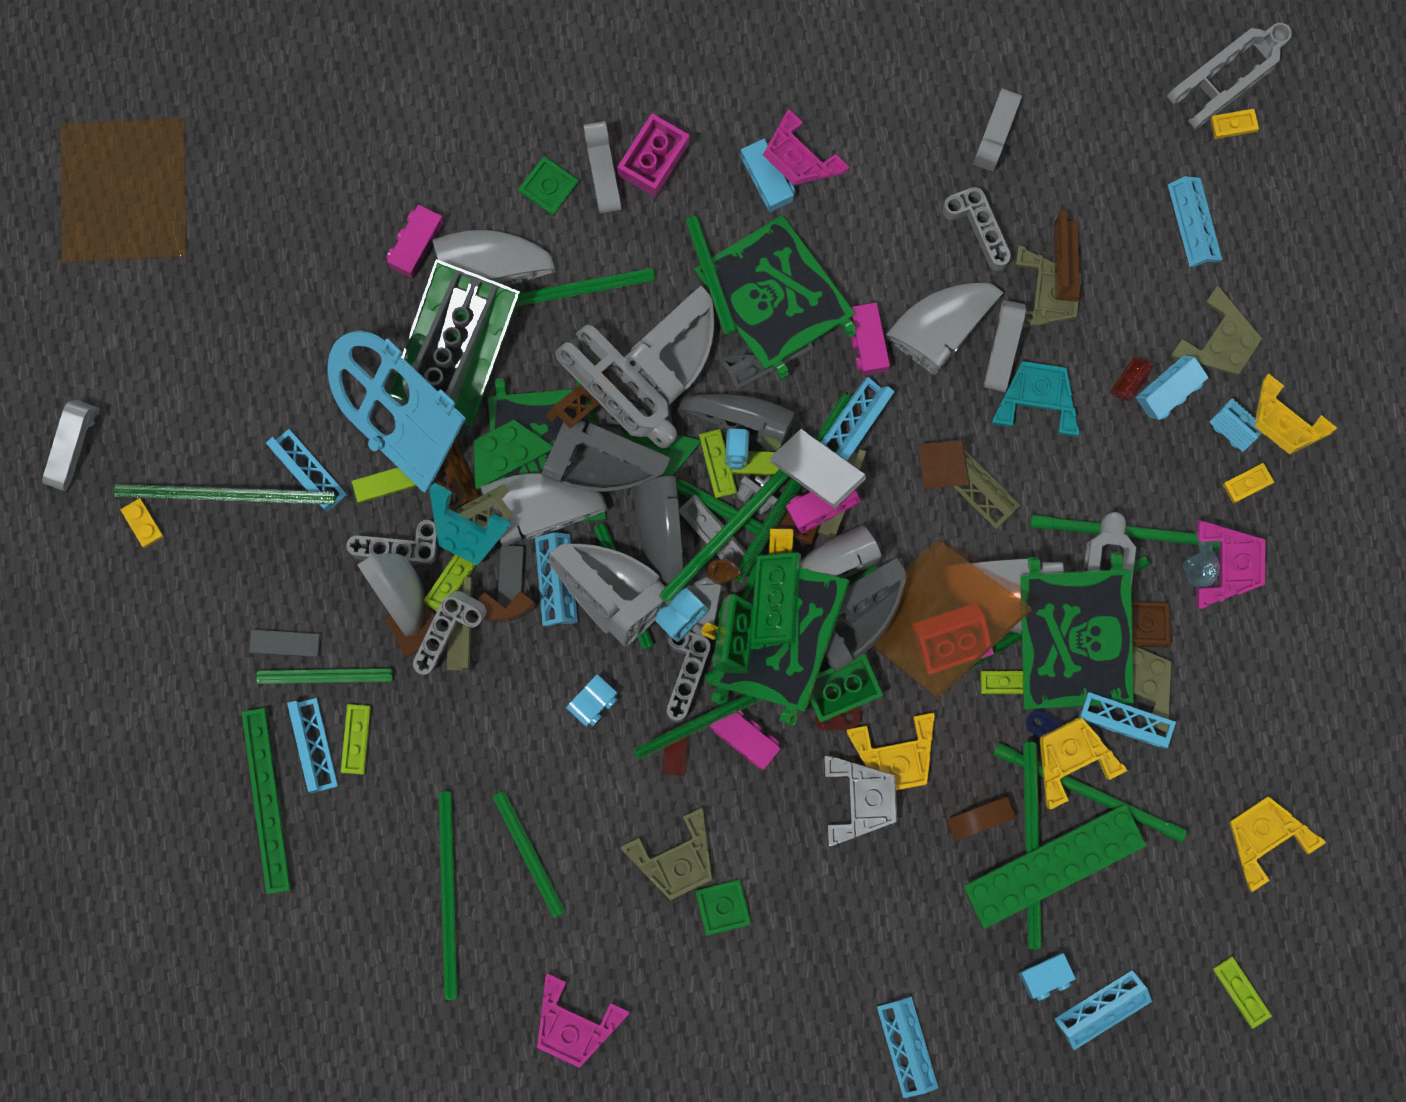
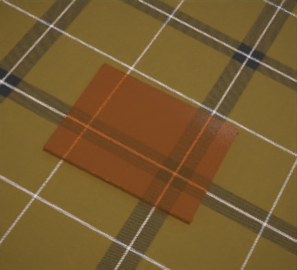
[61,118,186,263]
[873,540,1032,699]

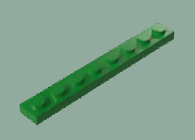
[242,708,291,894]

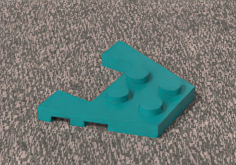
[992,361,1079,437]
[429,483,511,566]

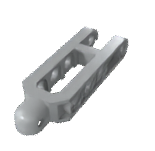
[1167,23,1292,130]
[555,325,677,448]
[1083,512,1136,586]

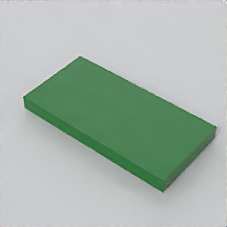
[750,552,801,646]

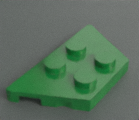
[474,420,552,491]
[622,427,700,477]

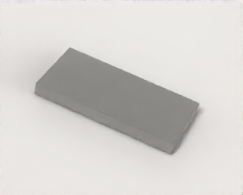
[770,429,866,509]

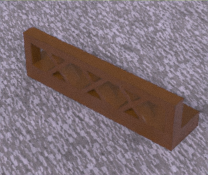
[1054,210,1079,302]
[546,367,623,428]
[434,440,480,511]

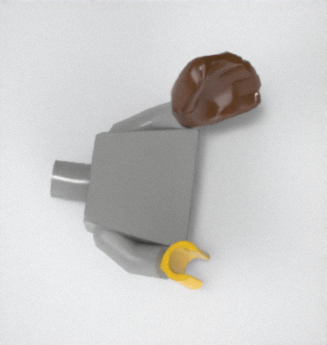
[671,559,741,640]

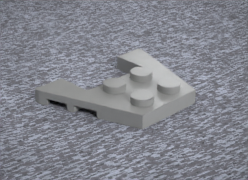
[825,756,897,846]

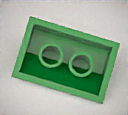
[712,594,753,673]
[809,654,883,723]

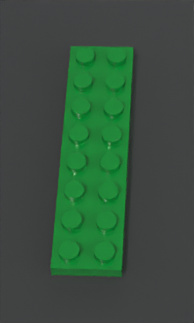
[962,804,1146,929]

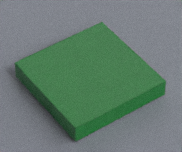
[518,156,579,216]
[695,879,751,936]

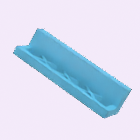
[1168,176,1222,267]
[821,377,894,461]
[266,429,347,513]
[535,532,578,626]
[1078,692,1176,749]
[287,698,338,794]
[1055,970,1152,1050]
[877,997,938,1098]

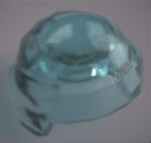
[1183,541,1221,588]

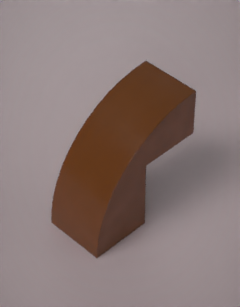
[470,591,536,623]
[947,797,1016,841]

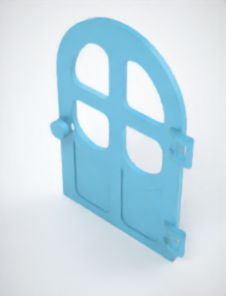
[328,331,466,493]

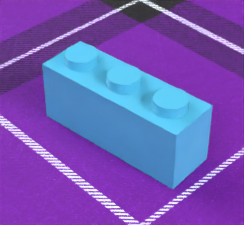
[740,139,795,213]
[1135,355,1208,420]

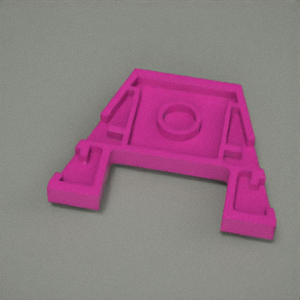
[762,109,850,185]
[1197,520,1265,609]
[537,973,629,1068]

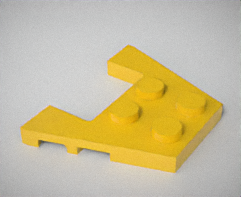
[1254,373,1337,454]
[846,713,935,791]
[1040,718,1127,810]
[1229,797,1326,892]

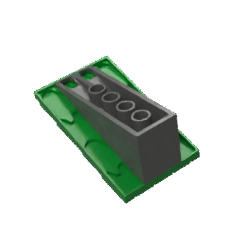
[389,259,520,428]

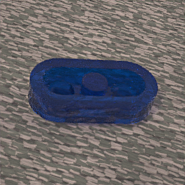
[1025,711,1063,738]

